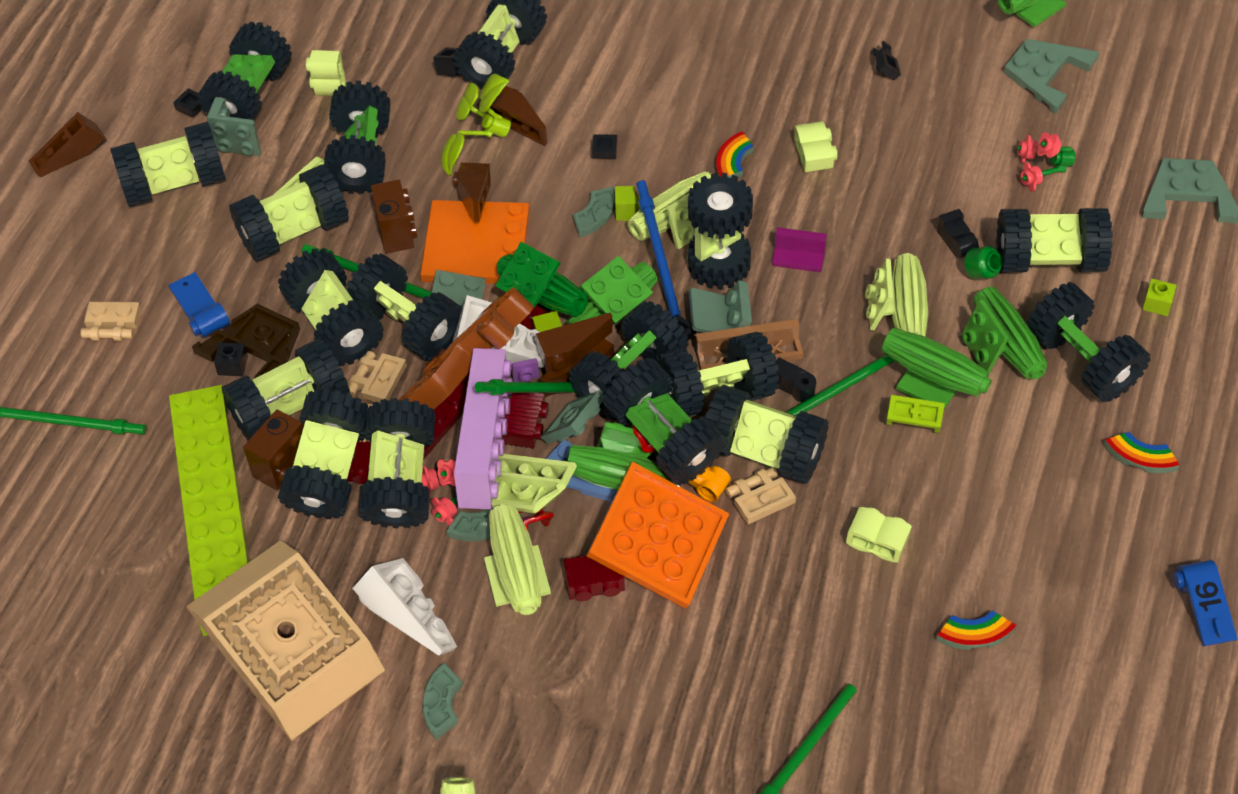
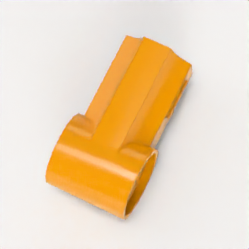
[688,466,731,502]

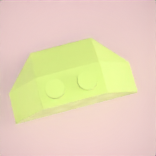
[492,454,577,513]

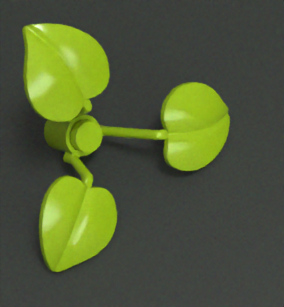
[441,74,511,176]

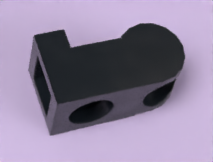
[937,209,979,259]
[775,357,816,403]

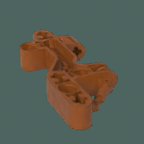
[398,287,534,409]

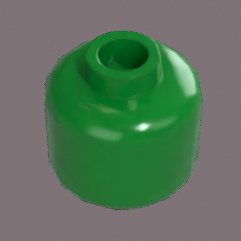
[964,246,1002,280]

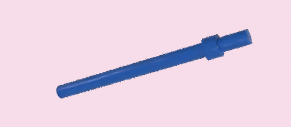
[636,180,681,318]

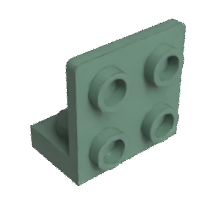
[207,97,262,156]
[689,280,752,333]

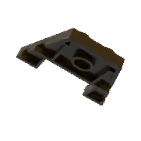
[192,304,300,378]

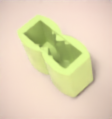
[306,50,346,96]
[794,121,837,172]
[846,507,912,563]

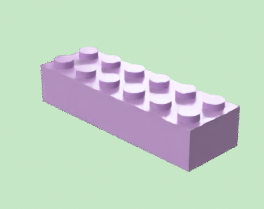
[454,348,513,509]

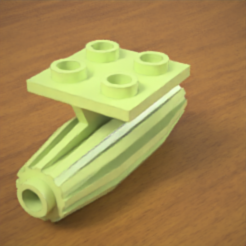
[627,171,713,249]
[865,253,929,336]
[484,504,551,615]

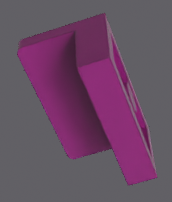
[772,227,827,272]

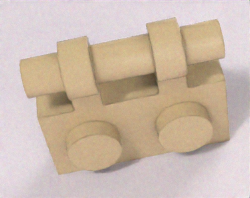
[81,302,141,341]
[348,351,407,403]
[725,467,796,525]

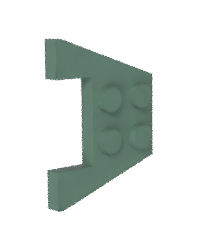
[1004,39,1100,114]
[1142,158,1238,223]

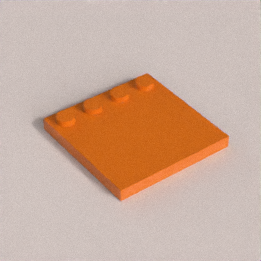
[420,200,530,284]
[586,461,730,609]

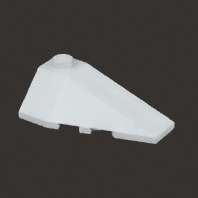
[453,295,544,368]
[352,558,457,655]

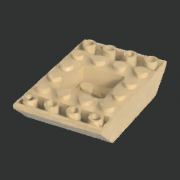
[186,540,385,742]

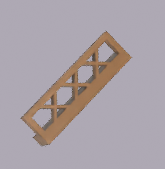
[696,319,804,370]

